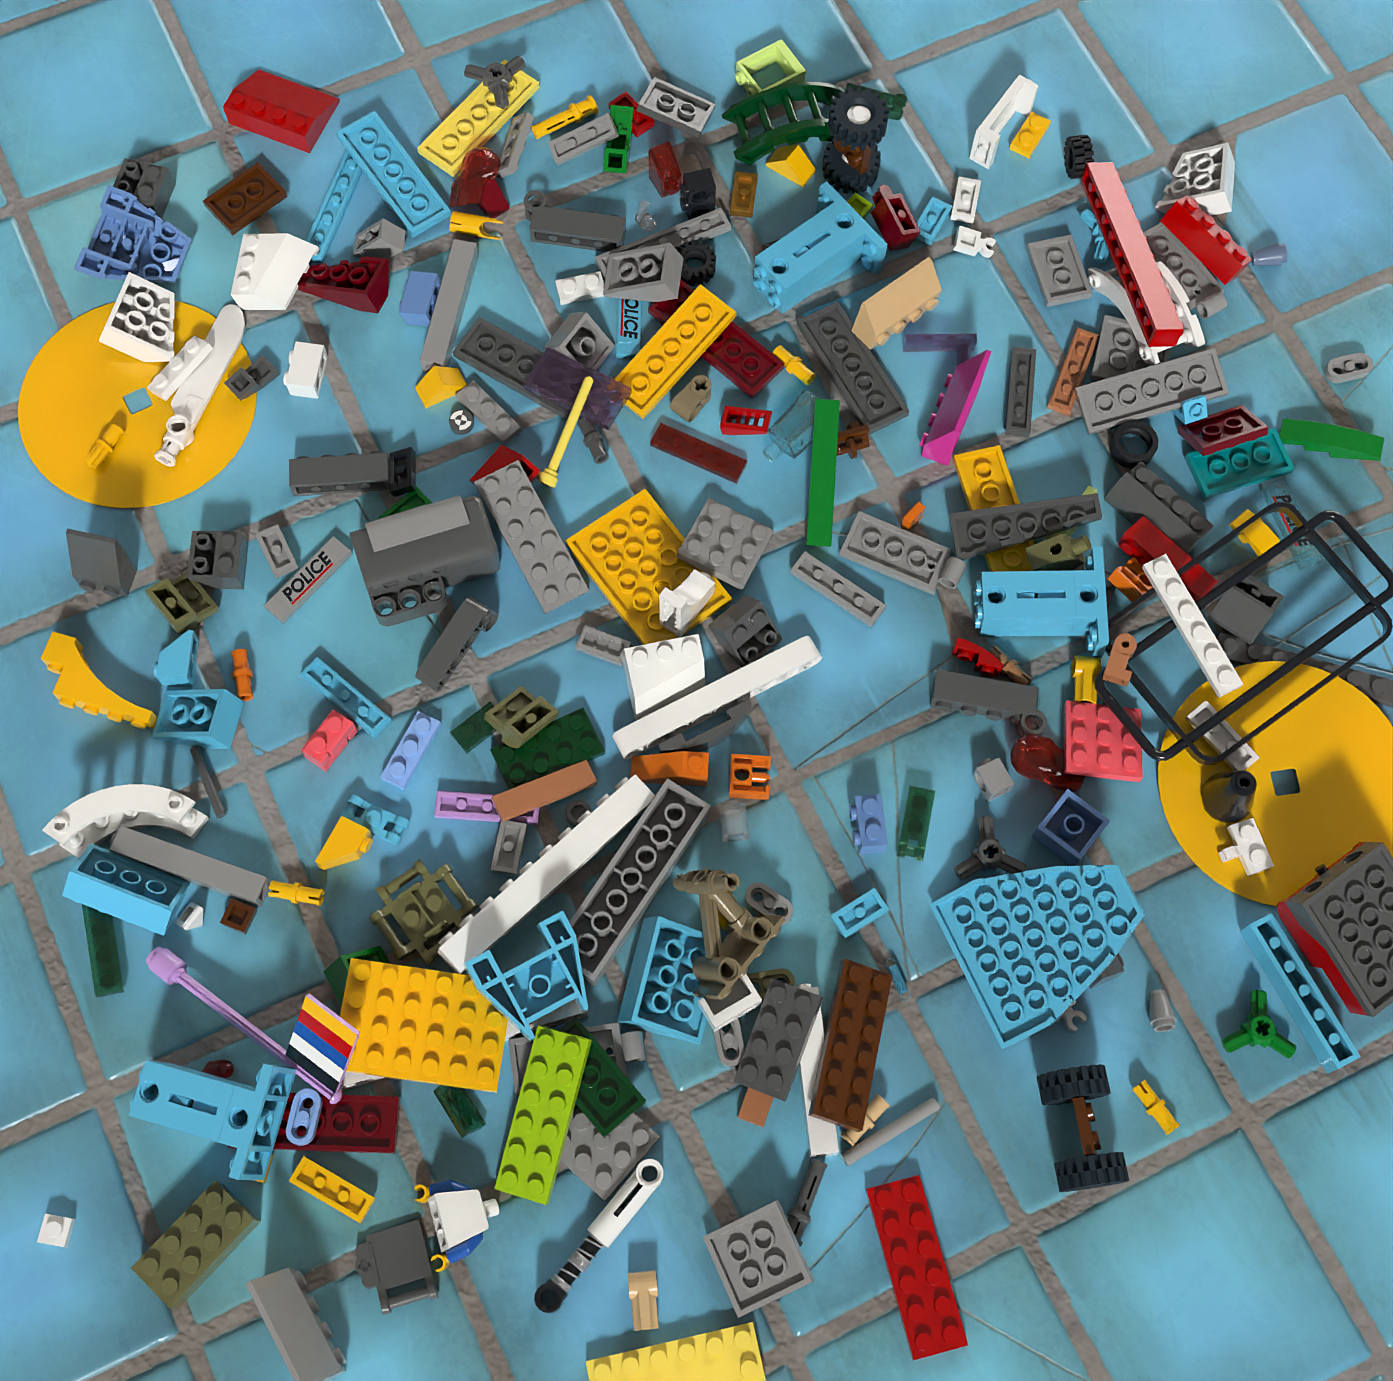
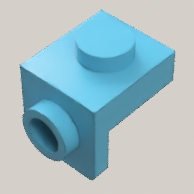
[1173,395,1208,424]

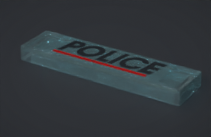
[1259,475,1324,570]

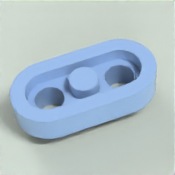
[286,1088,323,1146]

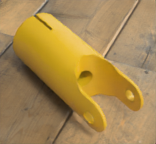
[449,211,504,240]

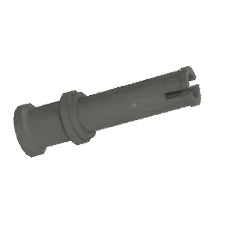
[787,1159,828,1247]

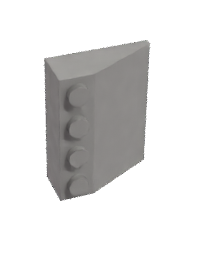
[246,1267,347,1381]

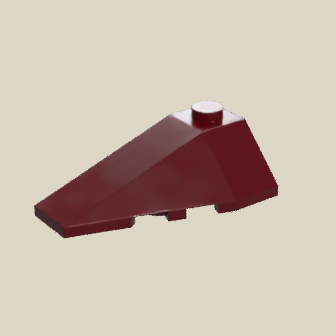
[297,256,389,313]

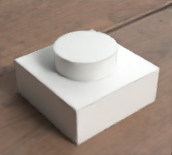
[37,1213,76,1248]

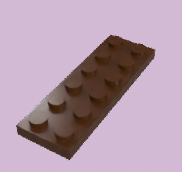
[808,958,893,1132]

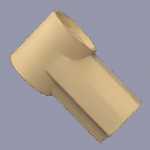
[628,1270,658,1331]

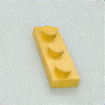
[289,1156,376,1224]

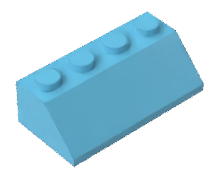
[62,843,190,936]

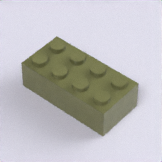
[131,1180,261,1309]

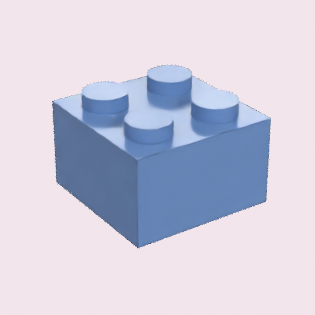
[1032,789,1110,866]

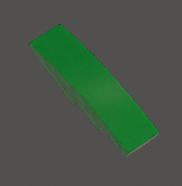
[1280,418,1384,461]

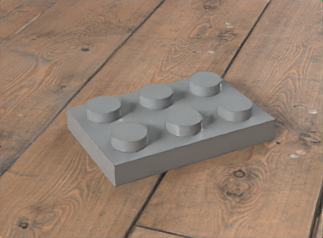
[1026,235,1092,307]

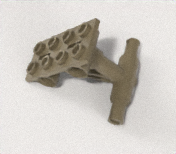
[673,868,785,1000]

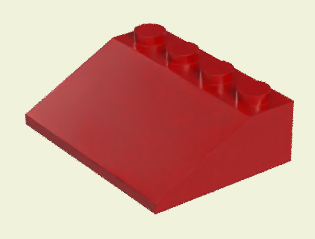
[223,70,340,153]

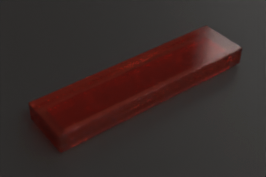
[650,423,747,484]

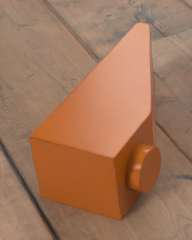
[630,751,709,786]

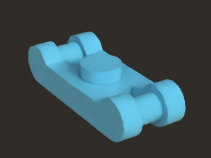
[338,794,411,846]

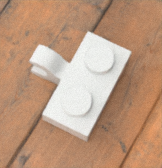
[1218,818,1274,876]

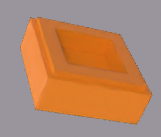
[901,502,925,531]

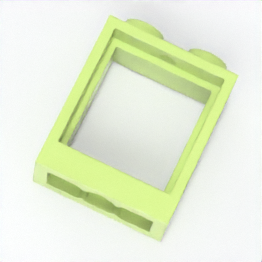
[735,39,806,97]

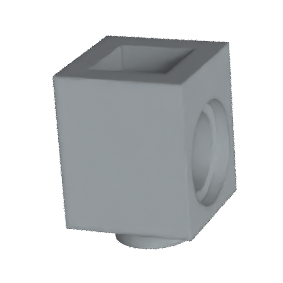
[973,758,1014,802]

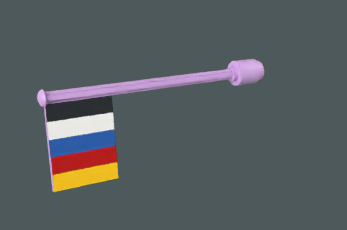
[146,947,360,1104]

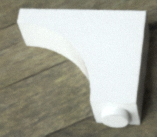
[659,569,715,637]

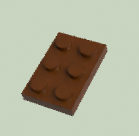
[203,162,288,236]

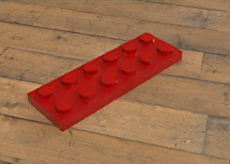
[865,1175,968,1360]

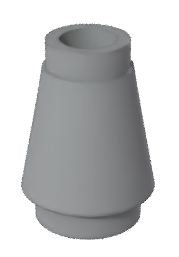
[1149,990,1177,1032]

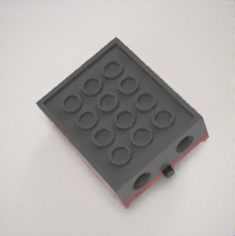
[1277,842,1393,1017]

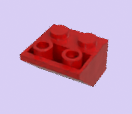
[469,445,541,485]

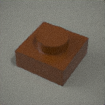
[220,899,258,934]

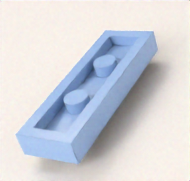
[380,711,441,790]

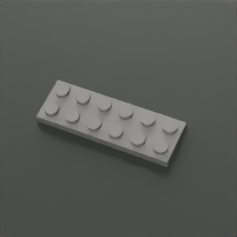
[1074,348,1229,435]
[474,460,589,614]

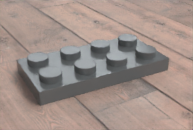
[734,978,823,1102]

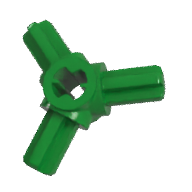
[1221,990,1297,1059]

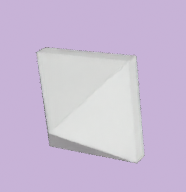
[175,902,203,930]

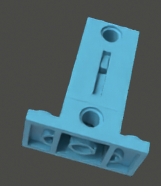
[753,181,888,314]
[973,547,1109,659]
[128,1060,297,1180]

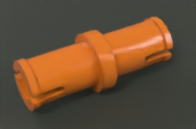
[231,649,254,701]

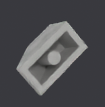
[353,218,406,259]

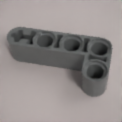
[415,596,499,692]

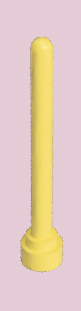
[537,376,593,488]

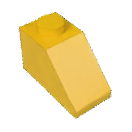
[315,816,373,870]

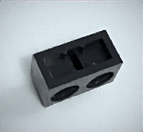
[679,168,716,220]

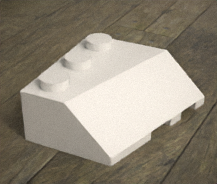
[231,233,319,310]
[99,272,174,362]

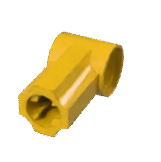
[1071,655,1101,704]

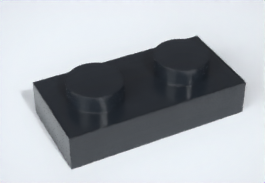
[389,447,416,497]

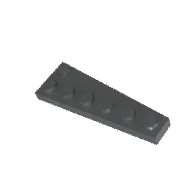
[949,493,1102,561]

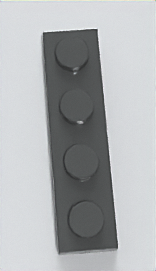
[1005,347,1036,437]

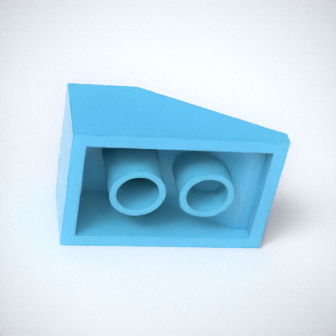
[152,689,244,749]

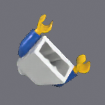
[414,1180,499,1272]

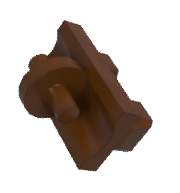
[837,421,869,459]

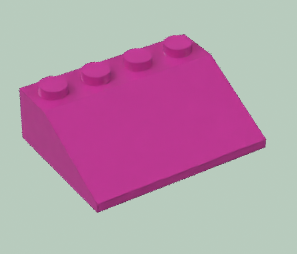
[919,350,992,466]

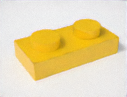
[1009,111,1051,159]

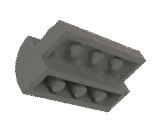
[1104,462,1214,554]

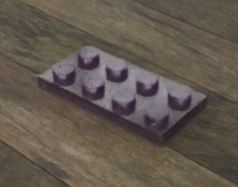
[524,348,632,430]

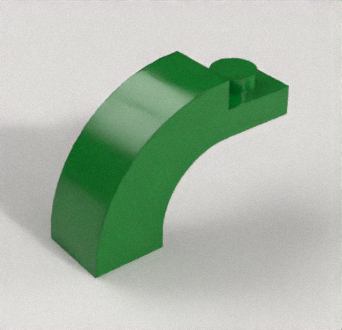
[603,105,634,174]

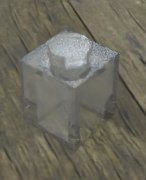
[719,800,749,842]

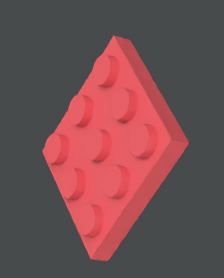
[1063,700,1143,782]

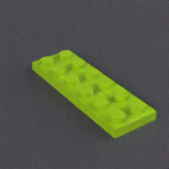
[494,1025,592,1205]

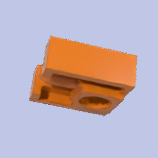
[1108,557,1153,602]
[729,754,771,800]

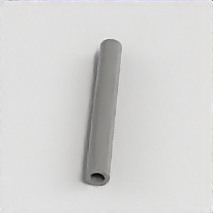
[840,1097,940,1166]

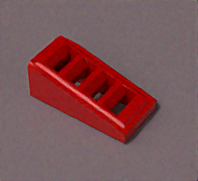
[720,406,772,435]

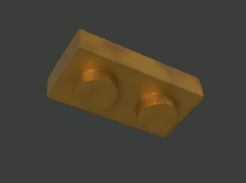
[730,171,758,218]

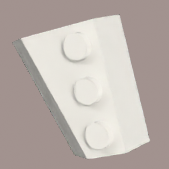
[1156,143,1235,216]
[621,634,705,721]

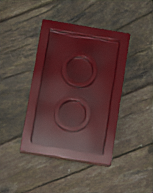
[1178,405,1268,456]

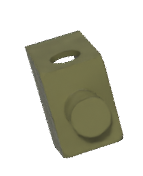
[1025,534,1091,571]

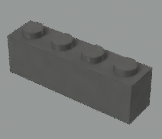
[289,451,389,496]

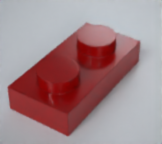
[608,91,654,137]

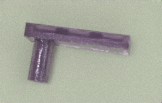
[903,333,977,366]

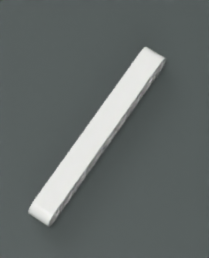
[612,636,822,759]

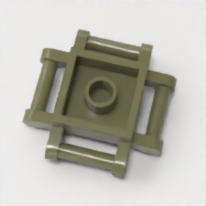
[369,859,478,966]

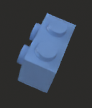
[399,271,442,326]
[849,794,888,855]

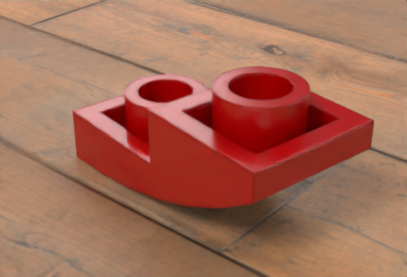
[952,637,1003,678]

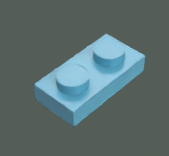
[916,197,953,245]
[830,888,889,939]

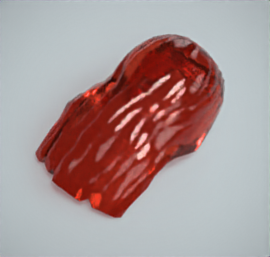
[449,147,501,207]
[1010,734,1085,792]

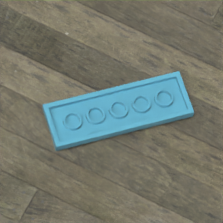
[336,111,451,238]

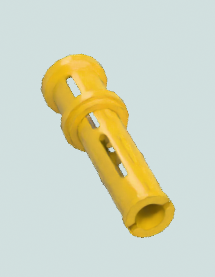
[531,95,599,140]

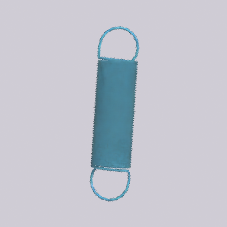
[886,958,910,1001]

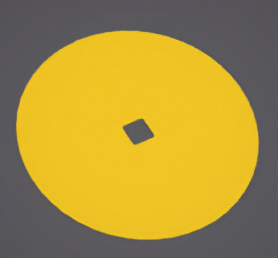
[18,301,257,508]
[1158,661,1393,906]

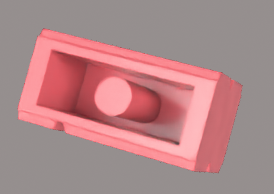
[301,710,358,772]

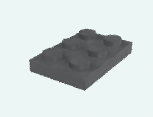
[637,77,716,138]

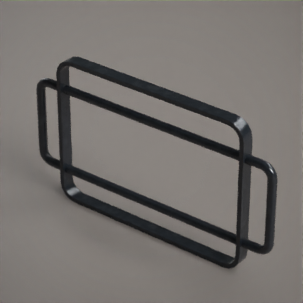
[1094,502,1393,765]

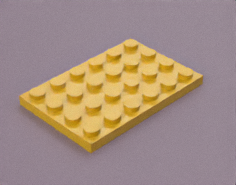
[565,489,732,645]
[340,958,508,1093]

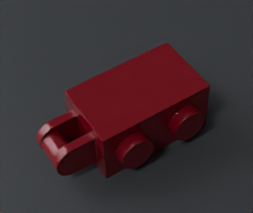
[871,185,921,251]

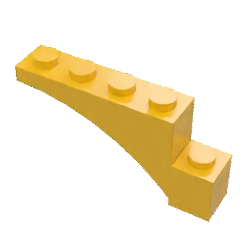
[40,631,157,729]

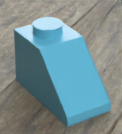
[154,630,199,686]

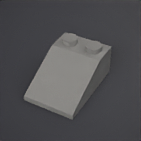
[603,243,684,302]

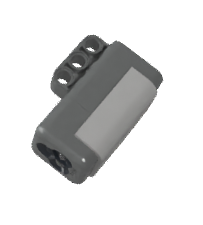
[349,495,501,627]

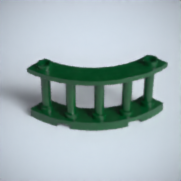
[722,82,845,165]

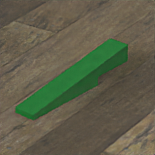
[806,399,840,547]

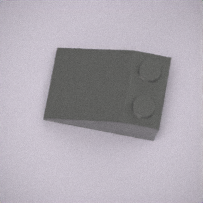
[66,528,137,597]

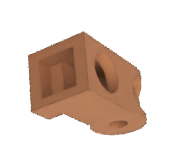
[1103,633,1137,687]

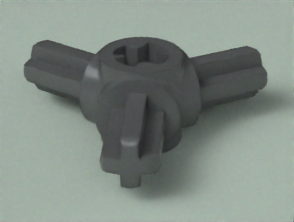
[464,56,526,109]
[954,816,1026,880]

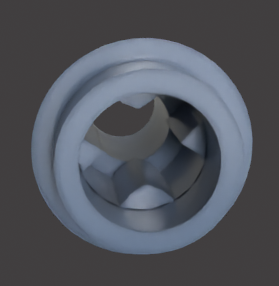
[1251,242,1288,266]

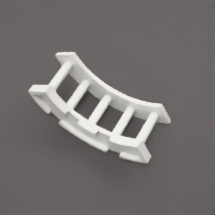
[1088,261,1206,364]
[42,784,209,859]

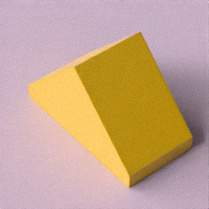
[766,144,816,187]
[415,366,467,409]

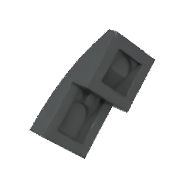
[224,355,280,401]

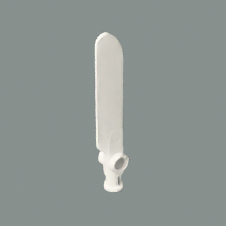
[154,304,246,467]

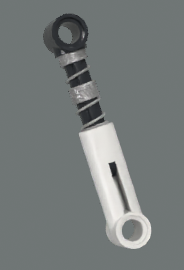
[534,1159,664,1314]

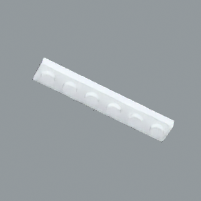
[1142,554,1243,698]

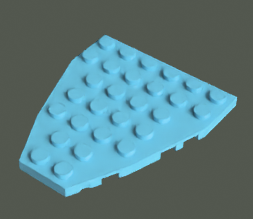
[929,865,1145,1049]

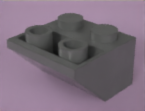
[113,158,176,219]
[187,531,249,589]
[1208,575,1284,645]
[708,595,782,667]

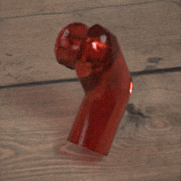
[201,1059,234,1078]

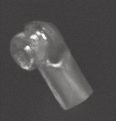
[635,200,657,232]

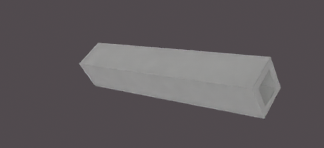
[420,239,479,373]
[109,826,270,907]

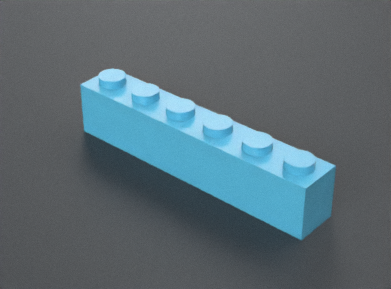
[1240,913,1361,1074]

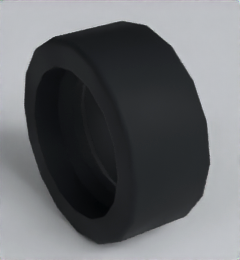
[1109,420,1159,469]

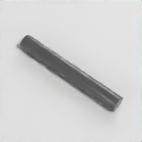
[190,746,227,818]

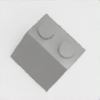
[544,312,615,377]

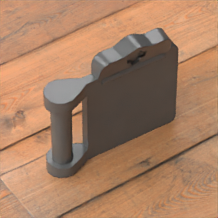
[355,1220,439,1315]

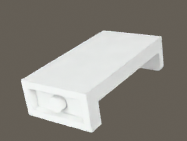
[969,75,1038,169]

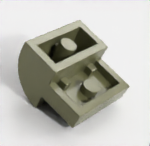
[145,573,218,634]
[484,685,559,748]

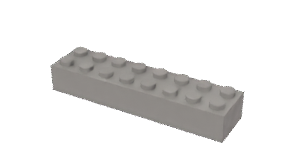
[569,778,711,987]

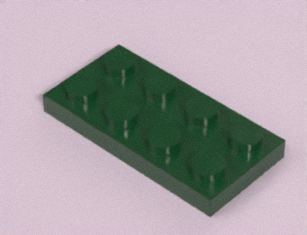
[490,708,605,790]
[560,1017,647,1138]

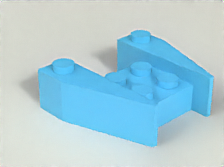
[464,911,588,1041]

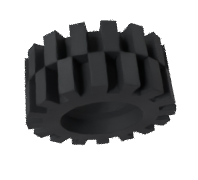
[1064,135,1094,179]
[678,240,716,286]

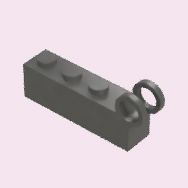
[524,190,626,252]
[930,669,1047,742]

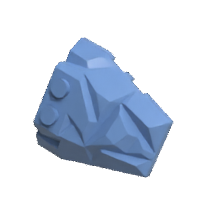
[74,185,192,283]

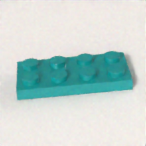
[1185,428,1295,499]

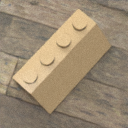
[851,257,942,350]

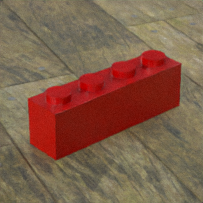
[1160,195,1252,285]
[1117,516,1218,602]

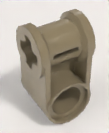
[669,375,711,423]

